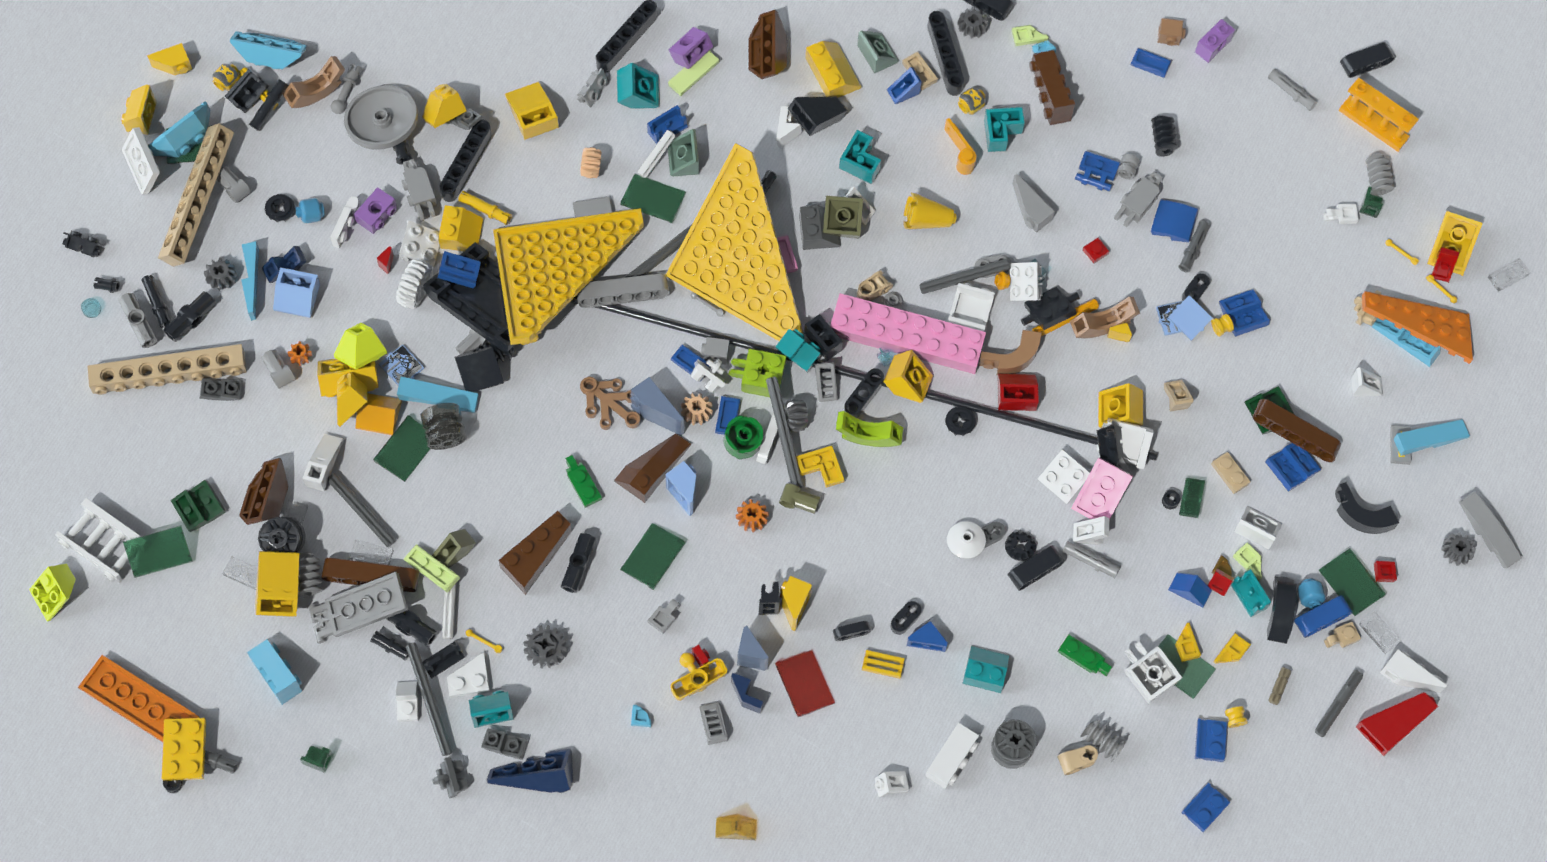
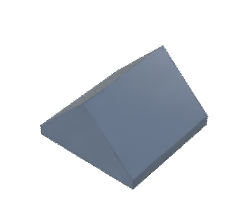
[737,625,769,671]

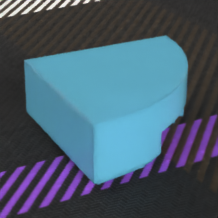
[1032,40,1056,53]
[631,705,651,728]

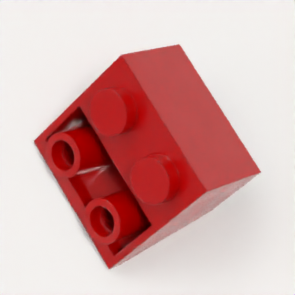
[997,374,1039,411]

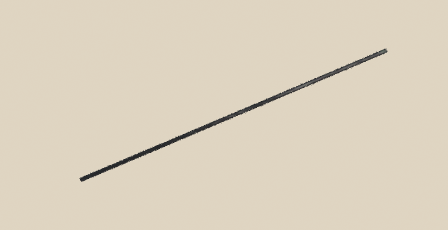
[571,295,1157,461]

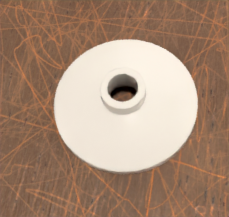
[947,521,986,559]

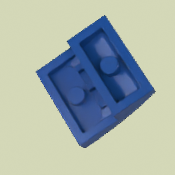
[1151,200,1198,243]
[1219,289,1270,337]
[1265,443,1321,492]

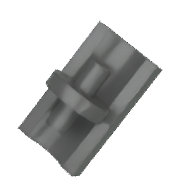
[432,757,468,798]

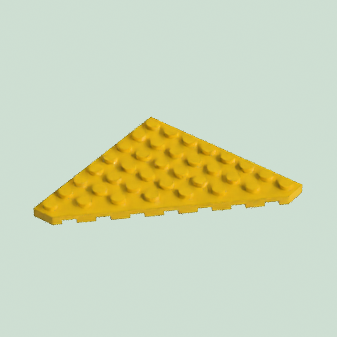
[665,143,804,341]
[493,208,644,345]

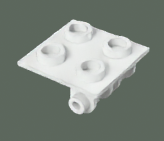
[399,220,440,267]
[1010,262,1043,301]
[1038,450,1090,504]

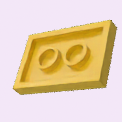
[162,718,206,781]

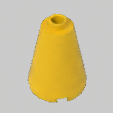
[903,192,956,230]

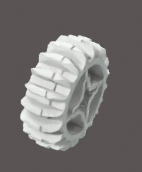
[396,258,433,309]

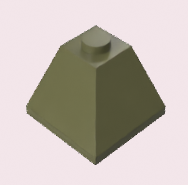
[823,196,863,239]

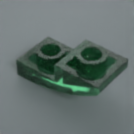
[1179,478,1205,518]

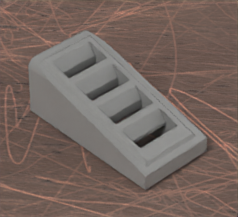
[815,361,838,402]
[699,702,728,745]

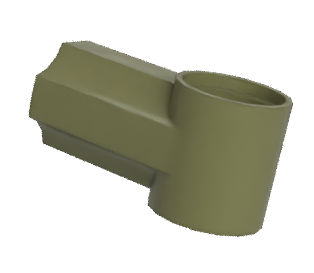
[779,484,820,514]

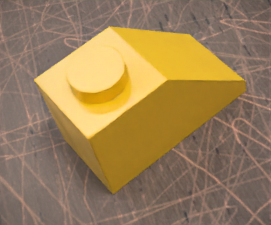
[147,43,192,76]

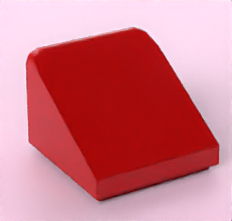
[377,246,394,274]

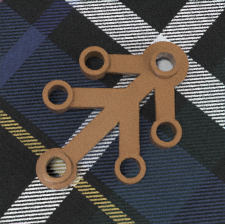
[580,377,640,430]

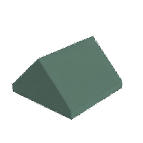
[857,30,899,74]
[668,129,699,176]

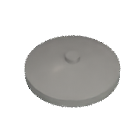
[344,85,418,150]

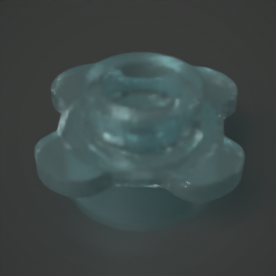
[877,348,893,367]

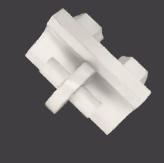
[691,359,726,393]

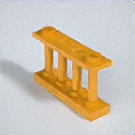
[1339,77,1419,152]

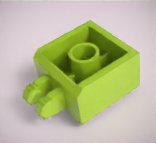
[729,349,786,397]

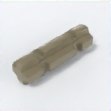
[1268,667,1291,705]

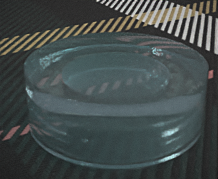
[81,298,101,318]

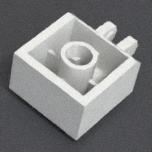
[1125,642,1182,704]

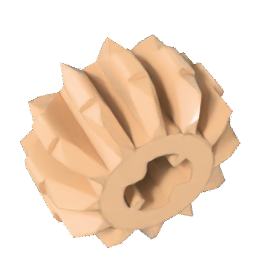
[580,147,602,179]
[681,393,713,426]

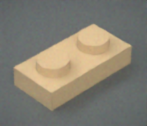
[902,52,938,90]
[1211,452,1250,494]

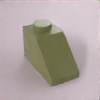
[432,529,476,568]

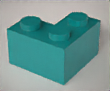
[984,107,1024,152]
[839,130,881,184]
[775,329,821,373]

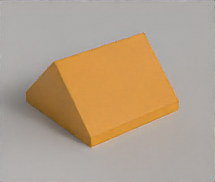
[355,393,402,436]

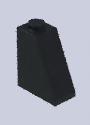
[788,97,847,136]

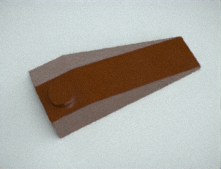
[614,433,691,503]

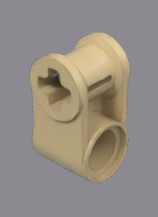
[857,270,893,301]
[1057,745,1098,775]

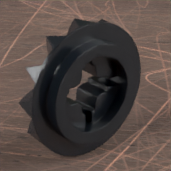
[265,194,295,222]
[945,407,976,436]
[1005,530,1036,561]

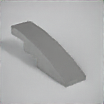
[1459,492,1522,568]

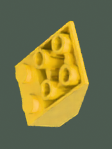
[504,82,559,140]
[255,551,299,617]

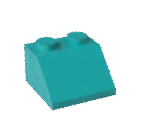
[617,63,659,109]
[962,646,1010,693]
[469,691,514,728]

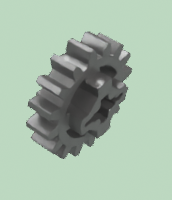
[524,625,567,668]

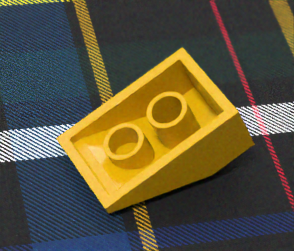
[1427,211,1483,276]

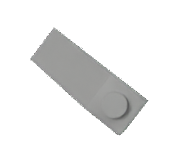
[1012,174,1055,233]

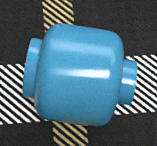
[296,198,324,223]
[1298,578,1325,609]

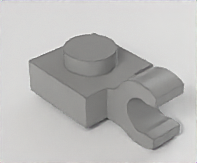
[647,599,680,634]

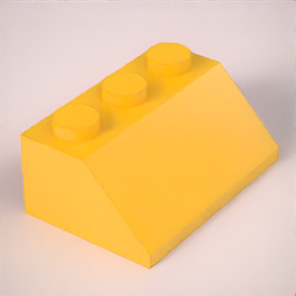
[805,41,861,98]
[317,359,379,397]

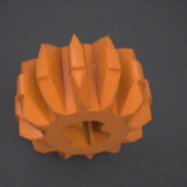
[736,499,769,533]

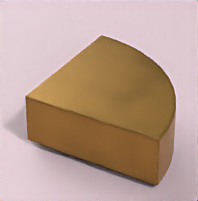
[1211,555,1232,576]

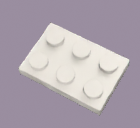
[122,127,160,195]

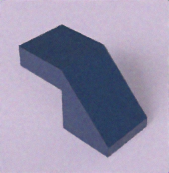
[262,246,307,283]
[731,673,764,714]

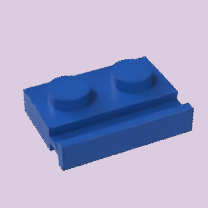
[437,251,481,289]
[1195,718,1227,762]
[1181,783,1231,832]

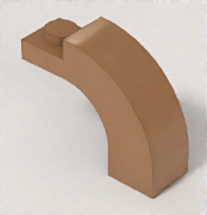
[283,56,345,108]
[1070,296,1140,339]
[978,330,1041,375]

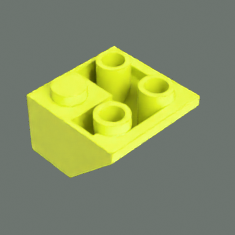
[334,323,387,370]
[29,564,76,621]

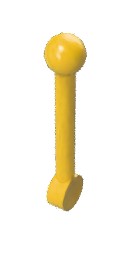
[1385,239,1419,265]
[1426,274,1457,303]
[465,629,502,653]

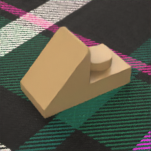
[1164,380,1193,412]

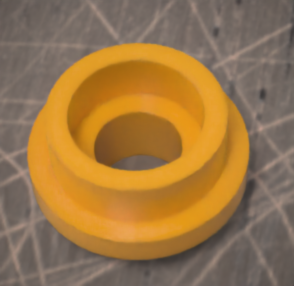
[994,271,1010,290]

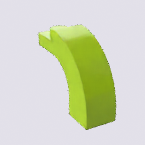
[836,411,903,447]

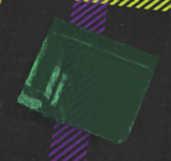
[1359,186,1383,218]
[300,746,333,773]

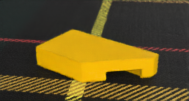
[1175,623,1201,662]
[1213,633,1251,664]

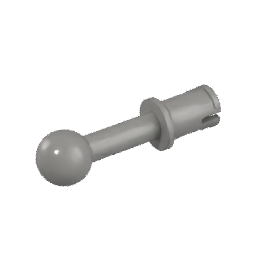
[331,63,362,114]

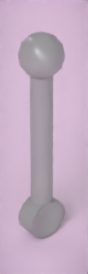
[691,292,724,316]

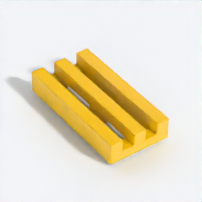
[862,650,905,679]

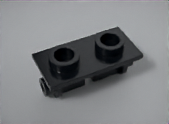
[62,230,105,258]
[1096,424,1120,466]
[423,641,465,679]

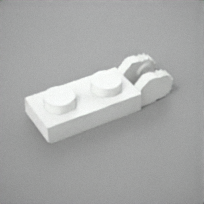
[331,196,360,248]

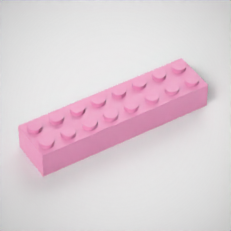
[830,293,986,374]

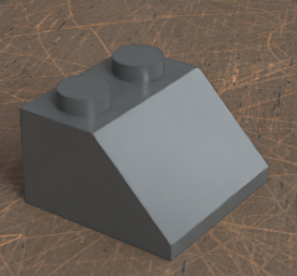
[799,205,840,250]

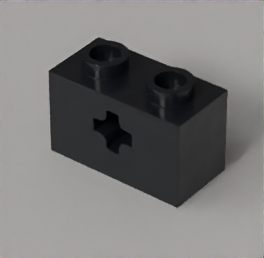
[804,314,843,361]

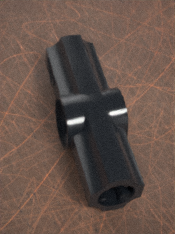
[163,291,216,342]
[561,533,596,593]
[386,610,437,646]

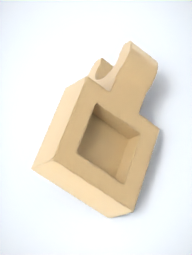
[1324,622,1361,648]

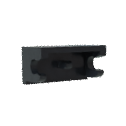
[225,69,269,113]
[759,582,779,615]

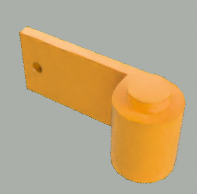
[944,118,976,175]

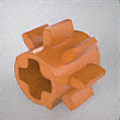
[287,341,312,366]

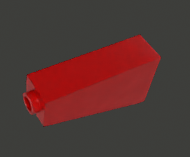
[1356,692,1439,756]

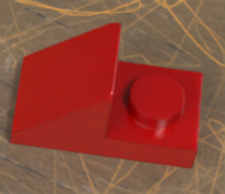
[1431,247,1459,283]

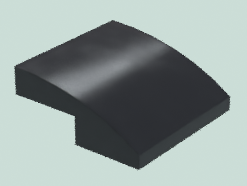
[454,346,504,392]

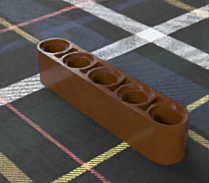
[1252,399,1341,462]
[321,558,420,592]

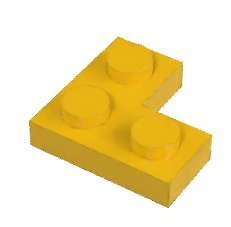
[796,446,844,488]

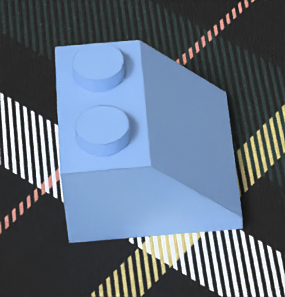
[665,461,697,516]

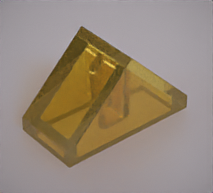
[715,814,757,840]

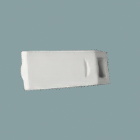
[303,434,343,492]
[1380,650,1447,693]

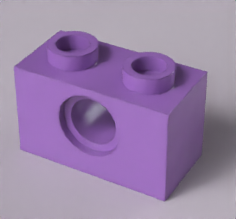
[1195,19,1235,63]
[668,27,713,69]
[354,187,397,234]

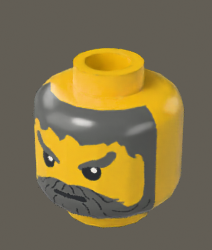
[212,64,240,91]
[958,88,986,115]

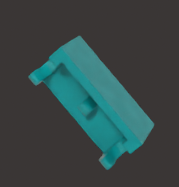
[1231,569,1271,617]

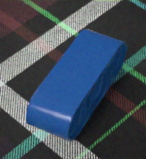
[1294,595,1353,638]

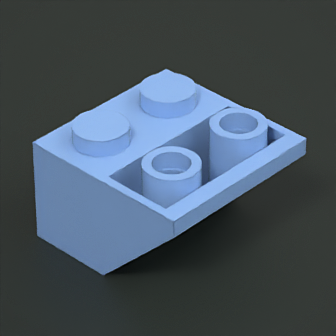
[273,268,320,318]

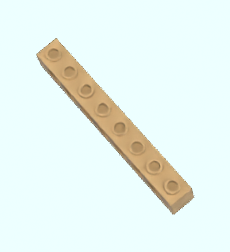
[158,124,234,267]
[87,344,246,395]

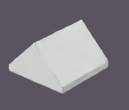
[1234,506,1282,549]

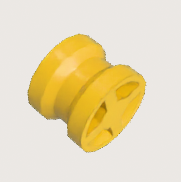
[1211,314,1234,336]
[1225,706,1248,728]

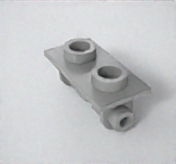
[577,68,609,108]

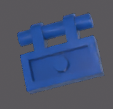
[1075,151,1120,192]

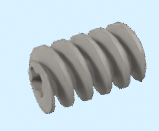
[1366,154,1394,196]
[298,553,322,597]
[1080,720,1125,762]

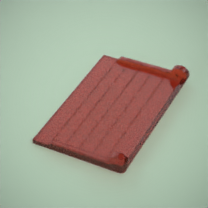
[775,650,835,717]

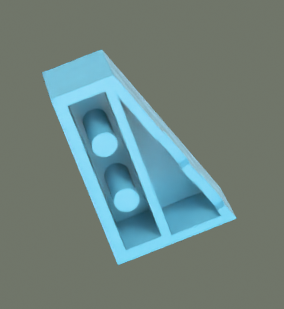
[247,639,302,705]

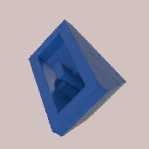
[887,67,921,104]
[1168,573,1212,608]
[906,621,947,652]

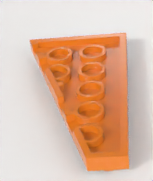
[1362,291,1473,364]

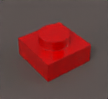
[1083,238,1109,264]
[1374,561,1397,582]
[1207,569,1234,596]
[692,644,710,667]

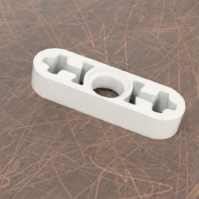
[756,413,778,465]

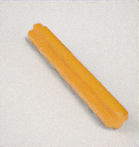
[1032,299,1099,336]

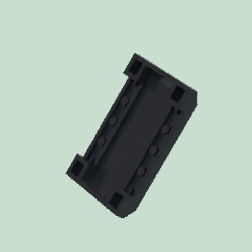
[423,242,515,351]

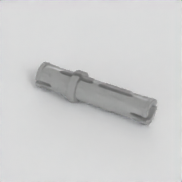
[1268,69,1317,111]
[1062,541,1120,579]

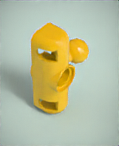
[670,652,727,701]

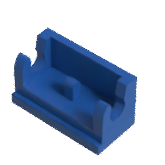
[647,105,688,145]

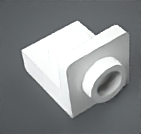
[875,771,909,797]

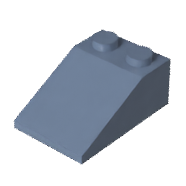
[630,377,684,436]

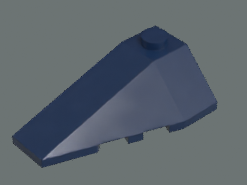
[487,748,573,793]

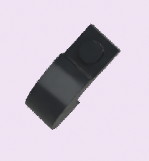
[1335,482,1399,534]
[1267,576,1297,644]

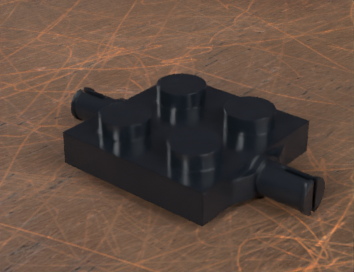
[1021,287,1080,330]

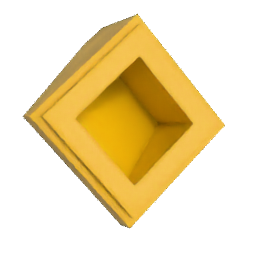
[1107,323,1132,342]

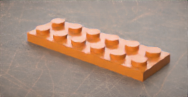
[78,655,200,743]

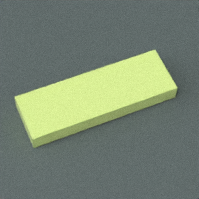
[668,51,719,96]
[404,544,460,593]

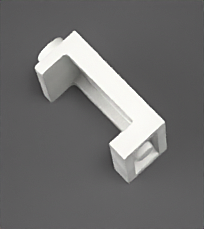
[948,283,995,332]
[1096,418,1153,470]

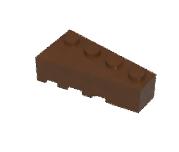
[1029,50,1075,125]
[498,511,572,595]

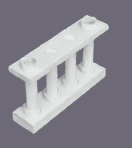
[56,498,150,583]

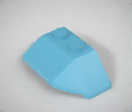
[230,31,306,69]
[148,101,211,157]

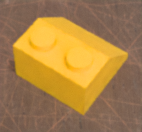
[121,84,157,135]
[422,84,467,128]
[438,205,483,251]
[883,350,933,403]
[337,372,367,427]
[1098,383,1143,428]
[780,576,812,631]

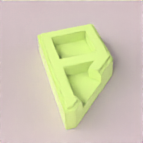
[1012,25,1048,46]
[1233,543,1262,582]

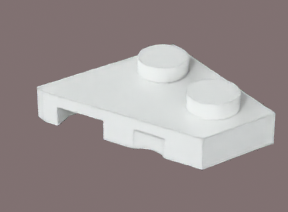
[447,653,490,698]

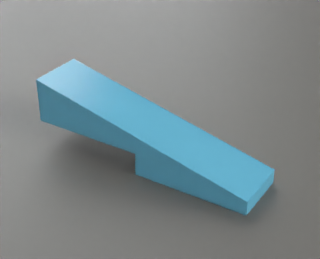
[241,241,259,321]
[1369,318,1441,367]
[397,377,479,413]
[1394,419,1470,456]

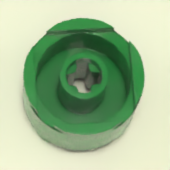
[723,416,763,460]

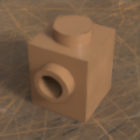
[1157,18,1185,46]

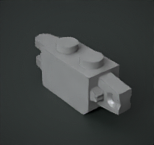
[401,159,437,221]
[1114,172,1163,227]

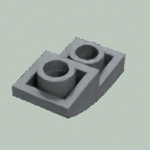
[449,108,482,130]
[199,378,242,401]
[481,728,528,760]

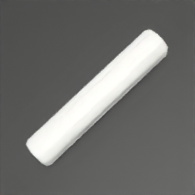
[637,130,675,178]
[442,584,456,639]

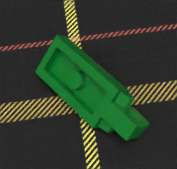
[565,455,602,508]
[1058,634,1112,677]

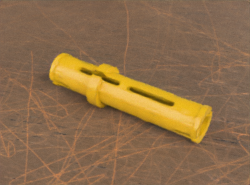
[458,190,512,225]

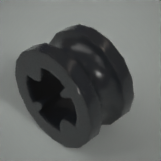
[1162,490,1180,510]
[163,780,183,793]

